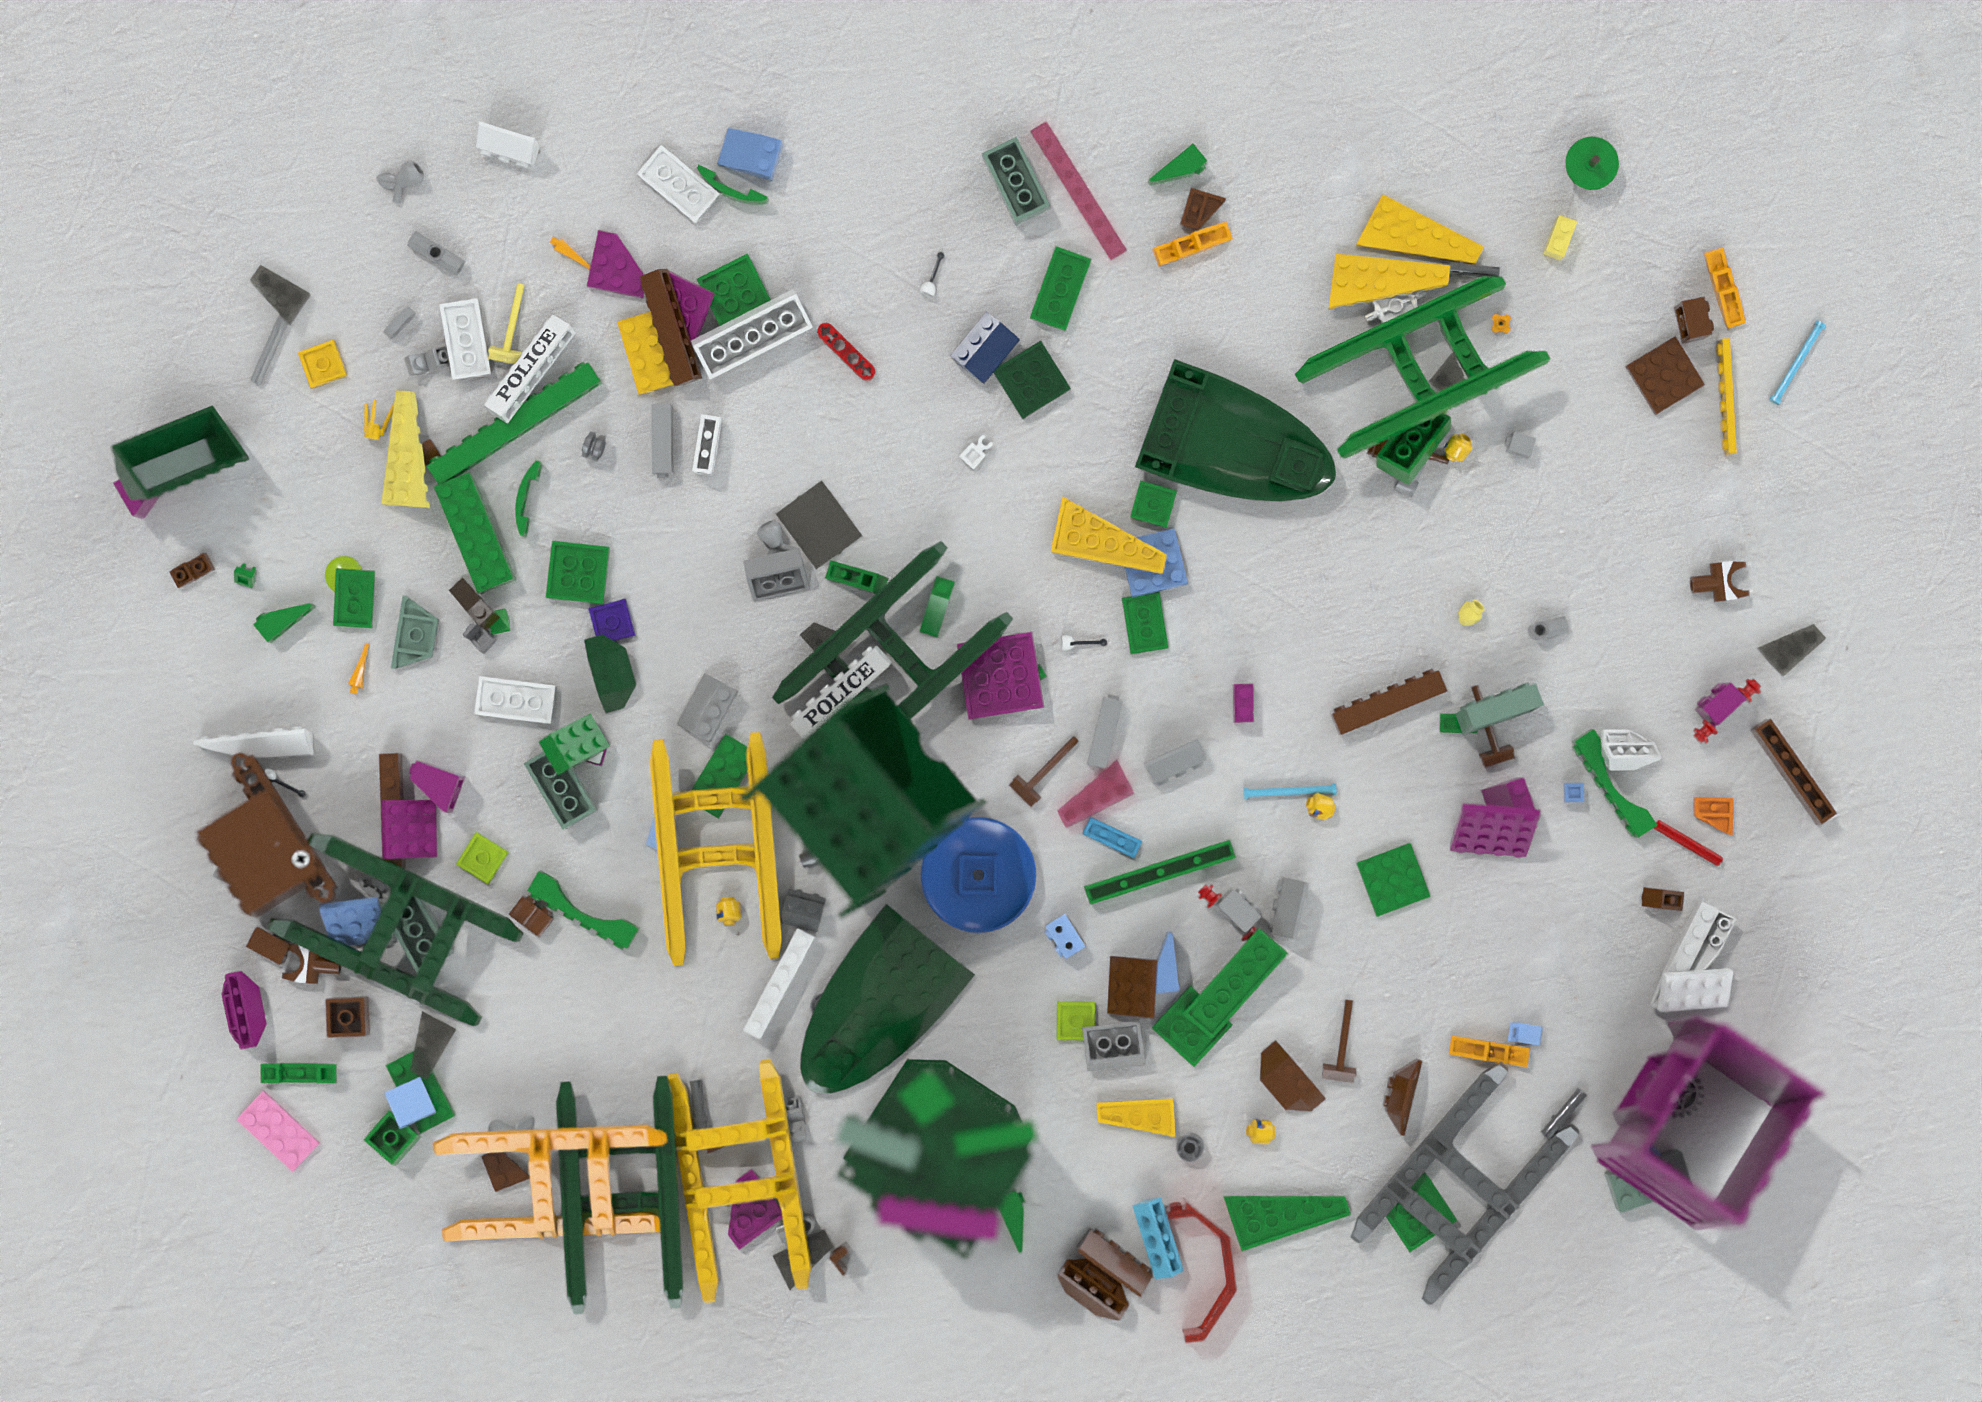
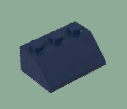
[950,311,1020,384]

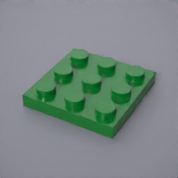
[697,253,771,326]
[545,541,610,604]
[1356,843,1431,917]
[1151,986,1233,1067]
[1386,1172,1458,1252]

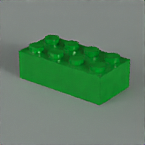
[1376,414,1451,485]

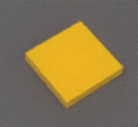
[297,339,348,389]

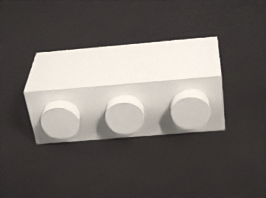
[692,414,722,476]

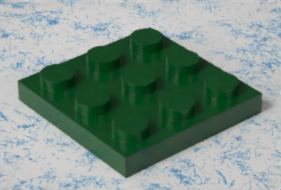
[993,340,1071,420]

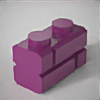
[1233,684,1254,723]

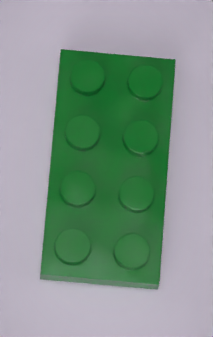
[1030,246,1092,332]
[691,733,748,819]
[385,1047,456,1134]

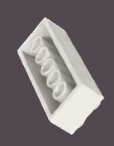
[691,289,813,379]

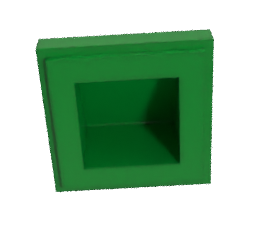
[490,608,510,635]

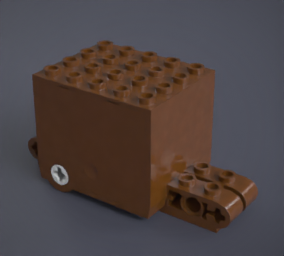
[196,753,338,918]

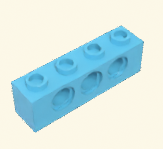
[1132,1197,1184,1279]

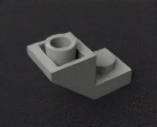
[404,346,450,376]
[784,1096,807,1143]

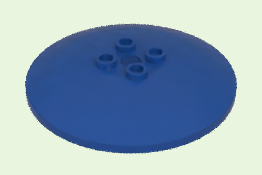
[921,817,1036,933]

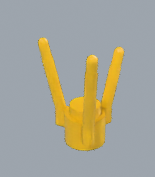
[363,400,394,440]

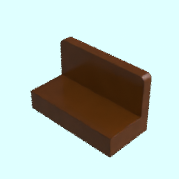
[829,1241,850,1276]

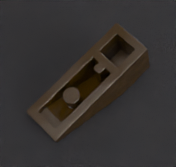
[449,577,500,631]

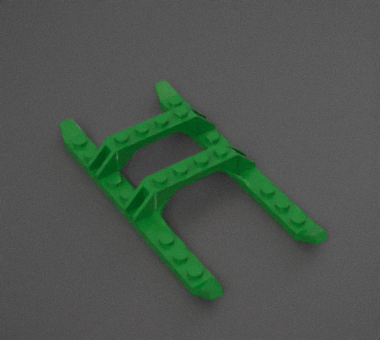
[1295,276,1551,459]

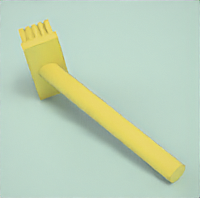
[488,283,524,364]

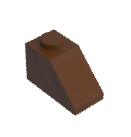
[1641,887,1684,911]

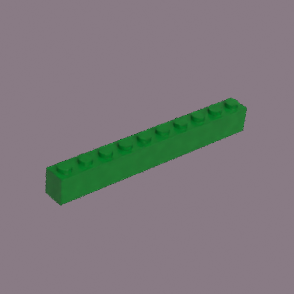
[427,362,603,485]

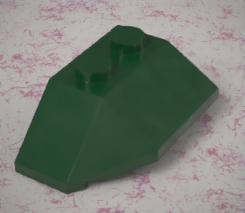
[584,634,637,713]

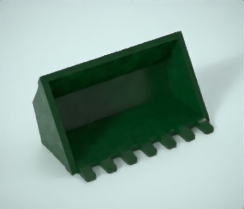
[111,405,249,500]

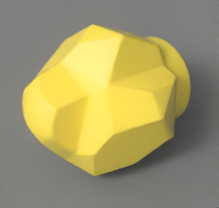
[1458,599,1485,626]

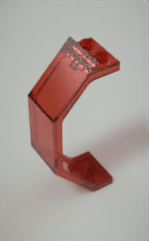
[1165,1197,1237,1343]

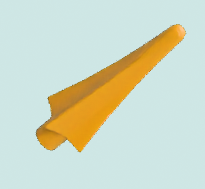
[549,237,591,270]
[348,643,369,695]

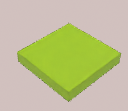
[456,832,509,885]
[1056,1001,1095,1040]

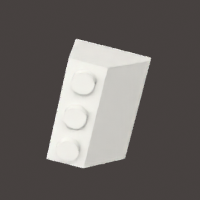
[476,122,540,169]

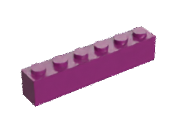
[877,1195,1000,1242]

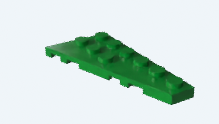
[1223,1196,1351,1251]

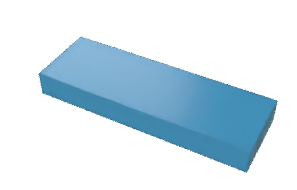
[1082,817,1142,858]

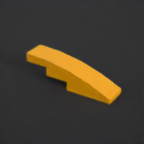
[1152,222,1233,267]
[1703,247,1746,328]
[1449,1035,1531,1067]

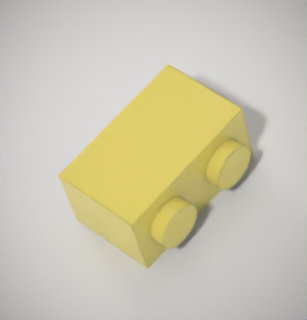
[1542,215,1578,261]

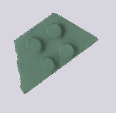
[391,595,439,669]

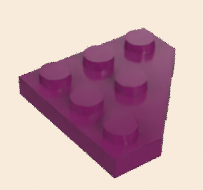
[587,230,645,298]
[668,270,715,346]
[728,1168,783,1250]

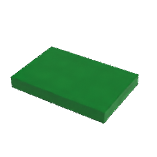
[333,568,375,628]
[1121,592,1168,655]

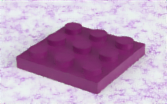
[381,800,437,859]

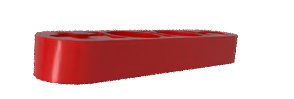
[817,323,875,381]

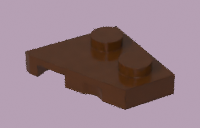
[1180,188,1226,231]
[481,1152,530,1192]

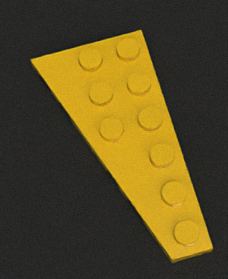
[1355,194,1484,265]
[1329,253,1450,310]
[1050,496,1167,574]

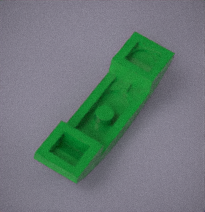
[697,164,769,205]
[515,460,543,537]
[260,1063,337,1084]

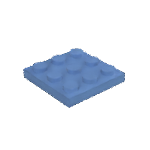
[1124,528,1188,598]
[320,897,382,946]

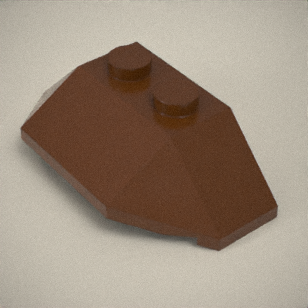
[1260,1040,1326,1111]
[1382,1059,1423,1136]
[1057,1259,1129,1321]

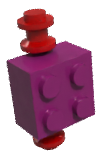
[1693,679,1761,744]

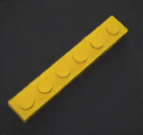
[1716,338,1737,455]

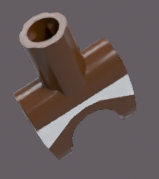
[1690,561,1750,602]
[282,944,341,984]

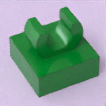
[234,563,256,589]

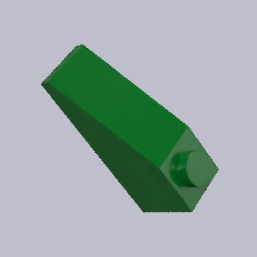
[1148,144,1208,186]
[825,560,889,594]
[919,576,955,638]
[253,603,316,643]
[999,1188,1026,1253]

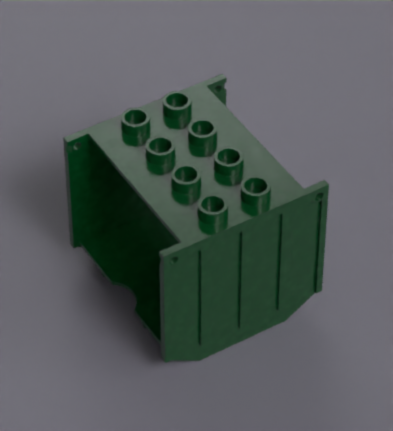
[740,684,987,919]
[836,1058,1034,1261]

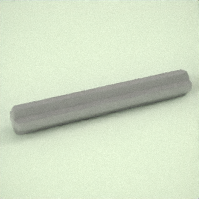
[251,312,290,384]

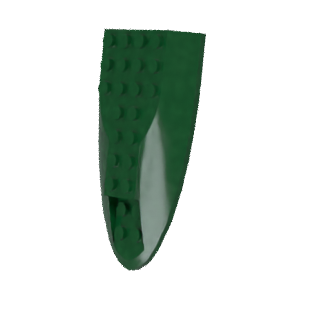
[1135,359,1336,502]
[800,903,975,1094]

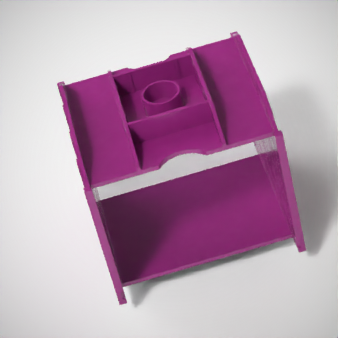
[1591,1016,1826,1230]

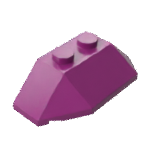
[221,971,267,1050]

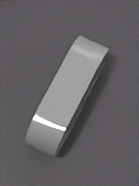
[384,306,416,339]
[359,874,390,903]

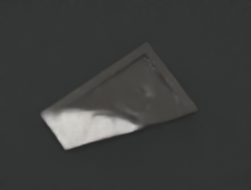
[250,265,310,326]
[1757,624,1826,676]
[410,1011,456,1080]
[773,1229,833,1290]

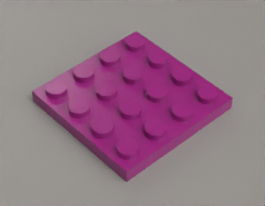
[957,632,1044,720]
[1450,803,1540,858]

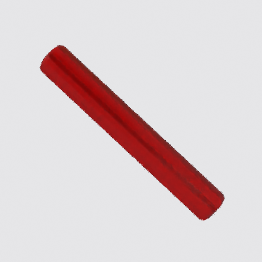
[1654,820,1723,866]

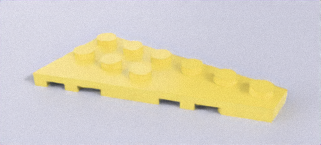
[381,390,430,509]

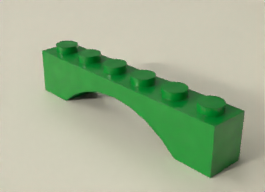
[1571,729,1657,838]
[527,870,640,950]

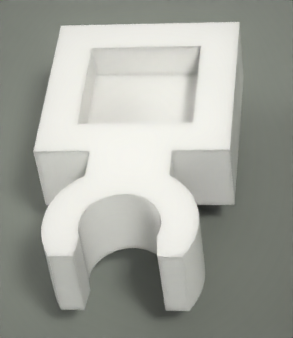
[959,435,993,470]

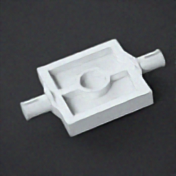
[1364,290,1427,323]

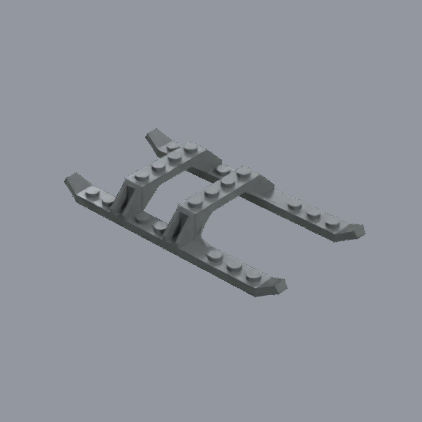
[1350,1062,1579,1305]

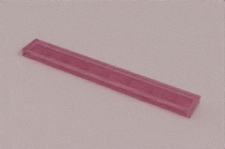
[1030,121,1127,261]

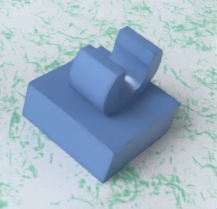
[1563,783,1584,802]

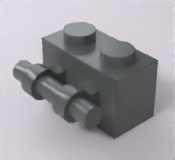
[781,889,826,932]

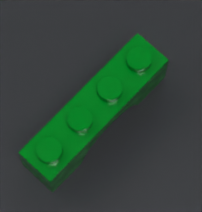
[953,1119,1037,1156]

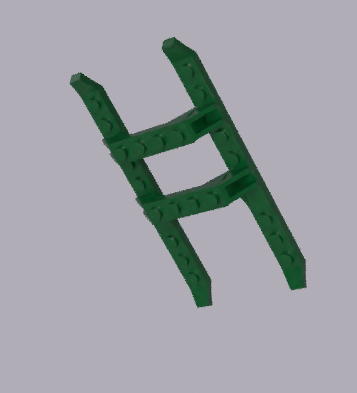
[772,541,1013,720]
[267,833,523,1026]
[556,1075,684,1315]

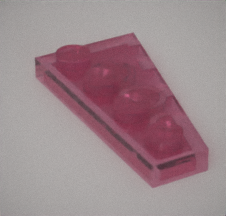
[1057,760,1134,828]

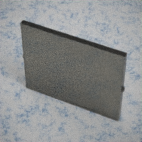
[776,480,862,570]

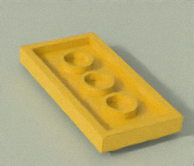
[617,311,674,395]

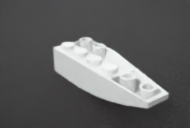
[193,726,314,759]
[1650,900,1737,1014]

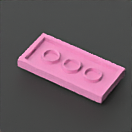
[236,1091,320,1172]

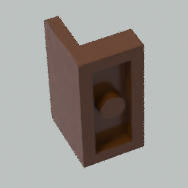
[246,927,290,965]

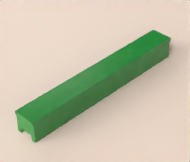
[1084,839,1236,905]

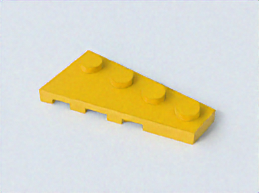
[1096,1098,1175,1137]

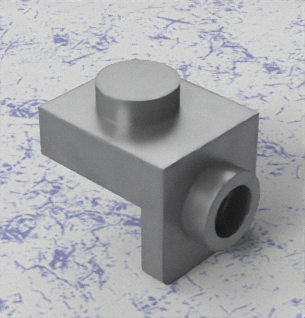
[463,622,497,654]

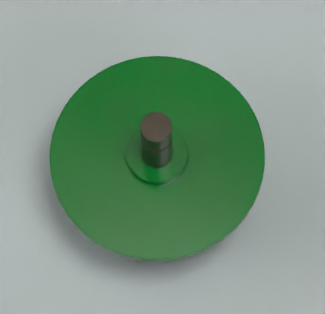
[1565,136,1619,190]

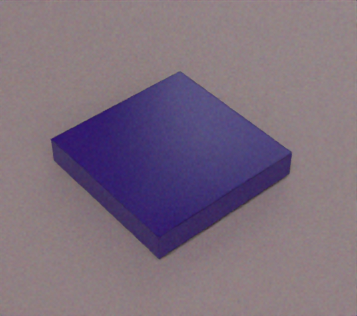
[588,599,636,641]

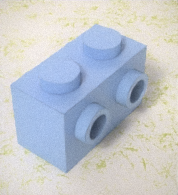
[1044,913,1085,959]

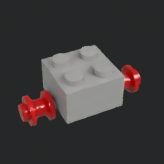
[1198,884,1261,942]

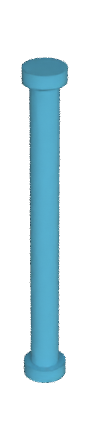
[1769,321,1826,405]
[1243,783,1337,799]

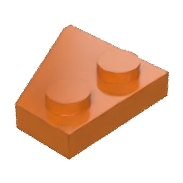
[1693,797,1734,835]

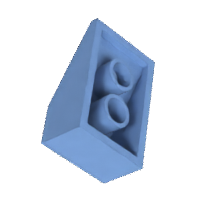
[717,128,783,181]
[1156,932,1179,994]

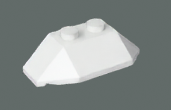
[1601,730,1662,770]

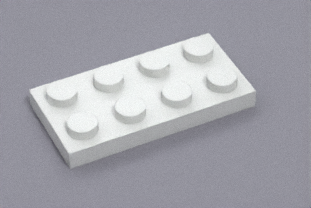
[637,145,720,224]
[439,299,491,381]
[474,676,556,724]
[1658,968,1733,1012]

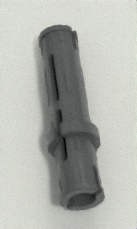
[1442,261,1500,277]
[690,1079,708,1129]
[1541,1088,1587,1139]

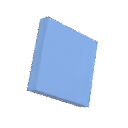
[385,1077,436,1129]

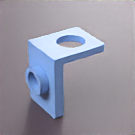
[1508,1022,1543,1046]

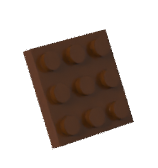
[1625,336,1705,415]
[1107,956,1157,1018]

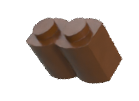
[508,895,554,937]

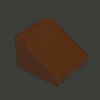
[422,439,441,466]

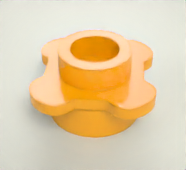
[1491,314,1511,334]

